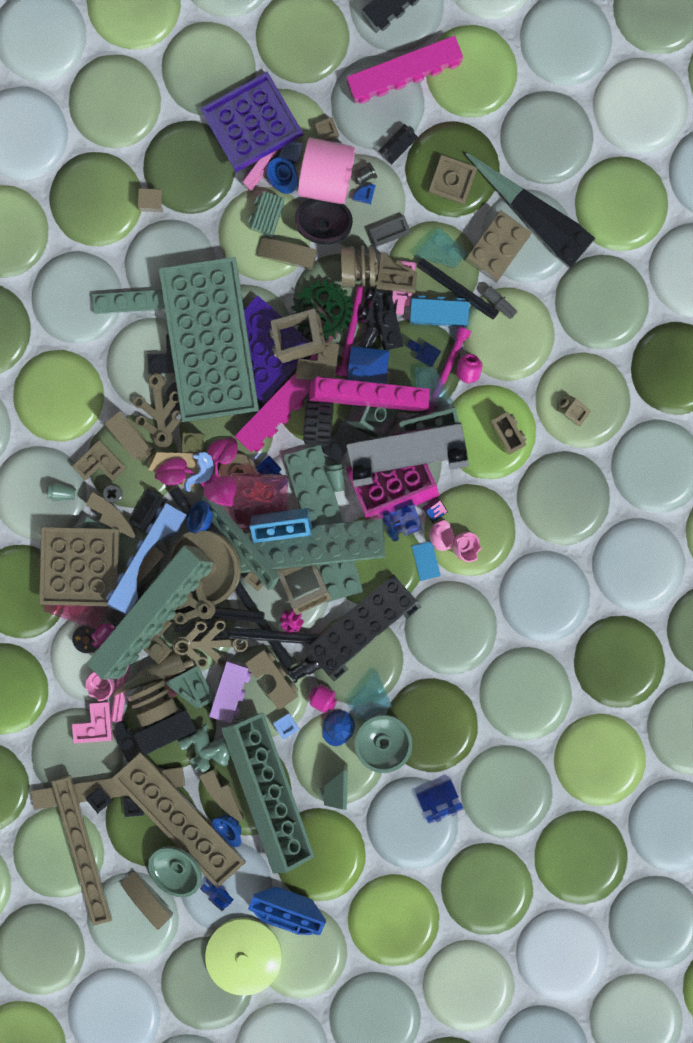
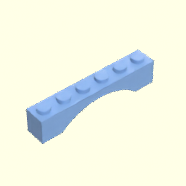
[106,503,186,616]

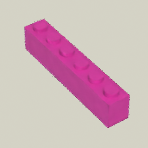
[347,36,463,104]
[235,354,318,453]
[309,377,430,412]

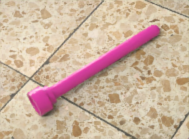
[335,286,364,377]
[425,326,471,412]

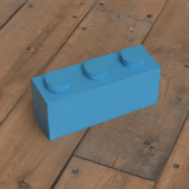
[410,296,470,327]
[250,508,312,543]

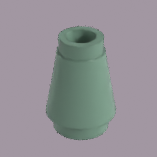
[326,463,345,492]
[47,482,76,501]

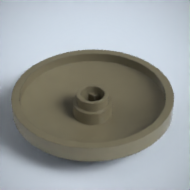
[167,530,241,605]

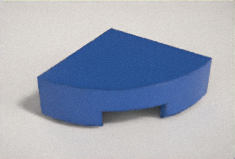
[352,184,376,205]

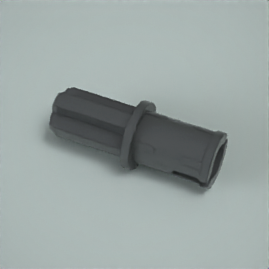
[482,286,517,319]

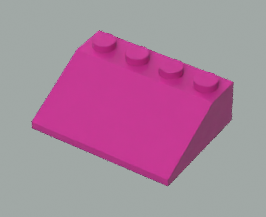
[345,464,440,520]

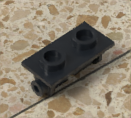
[378,124,418,165]
[358,286,386,327]

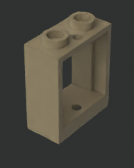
[269,309,327,363]
[104,411,154,461]
[276,565,332,615]

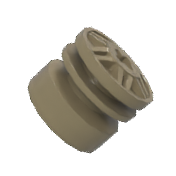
[341,245,378,288]
[128,680,178,727]

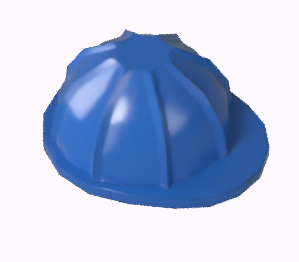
[267,157,298,194]
[187,500,213,533]
[323,710,355,746]
[212,814,242,847]

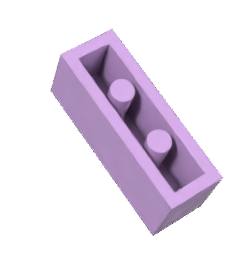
[209,660,252,723]

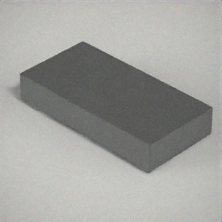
[368,215,411,248]

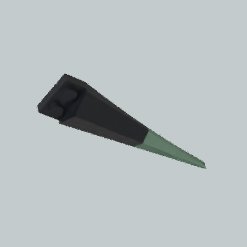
[466,153,596,269]

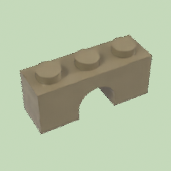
[245,649,299,710]

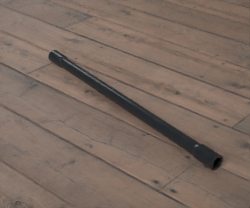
[170,487,294,668]

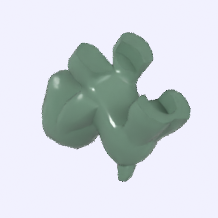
[178,724,231,773]

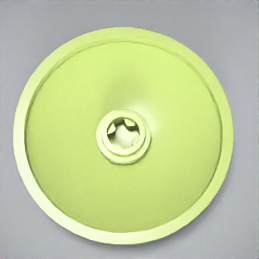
[205,917,282,995]

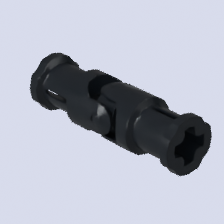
[287,655,321,683]

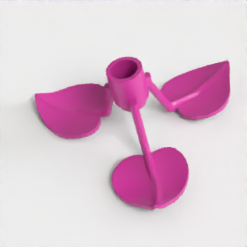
[155,438,238,506]

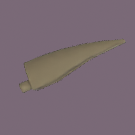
[113,652,194,696]

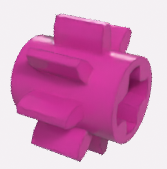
[279,609,304,633]

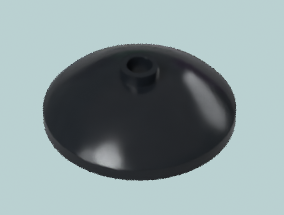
[295,199,353,244]

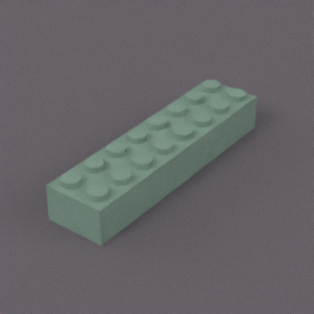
[86,546,214,680]
[221,712,315,873]

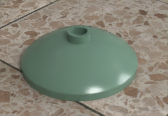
[355,715,412,773]
[148,846,202,897]

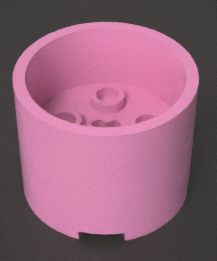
[298,137,355,204]

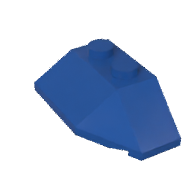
[248,887,326,935]

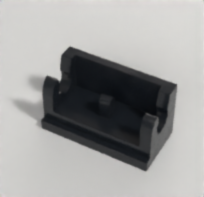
[129,488,166,532]

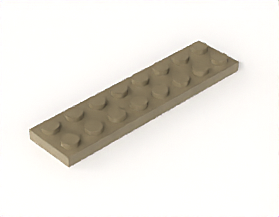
[112,751,246,888]

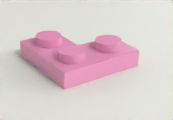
[72,701,113,743]

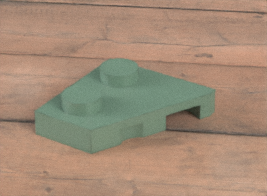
[165,666,215,709]

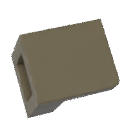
[138,188,163,213]

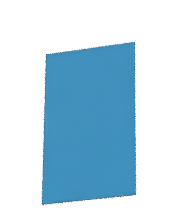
[412,542,441,581]

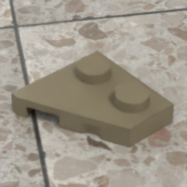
[377,252,418,293]

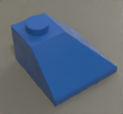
[347,347,389,384]

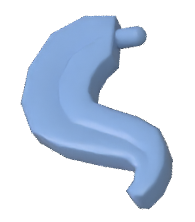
[184,452,214,491]

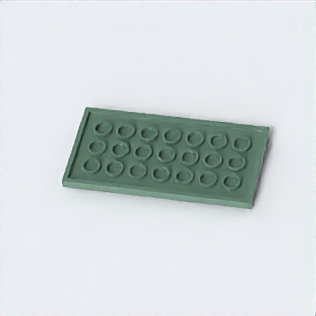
[159,257,259,422]

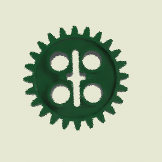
[291,279,354,342]

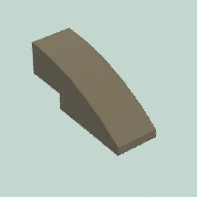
[257,237,317,271]
[85,492,138,538]
[199,767,244,822]
[120,870,173,930]

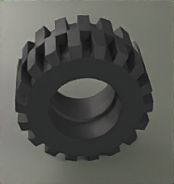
[303,396,334,446]

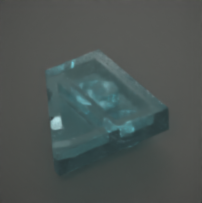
[414,228,468,269]
[415,367,454,406]
[350,672,392,721]

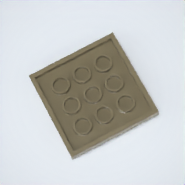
[39,527,120,606]

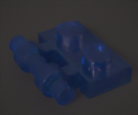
[383,499,423,542]
[416,779,464,824]

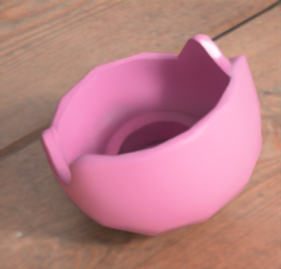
[429,520,455,551]
[453,531,481,562]
[85,672,115,701]

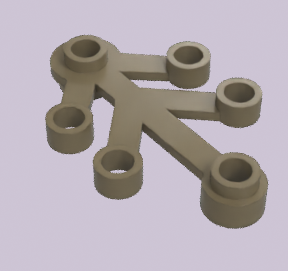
[133,373,182,448]
[150,577,215,624]
[173,618,248,668]

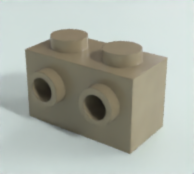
[489,411,527,455]

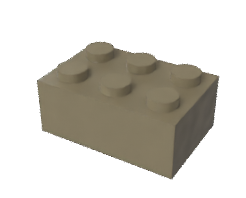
[466,210,532,283]

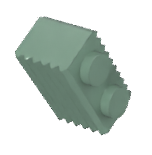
[248,191,285,237]

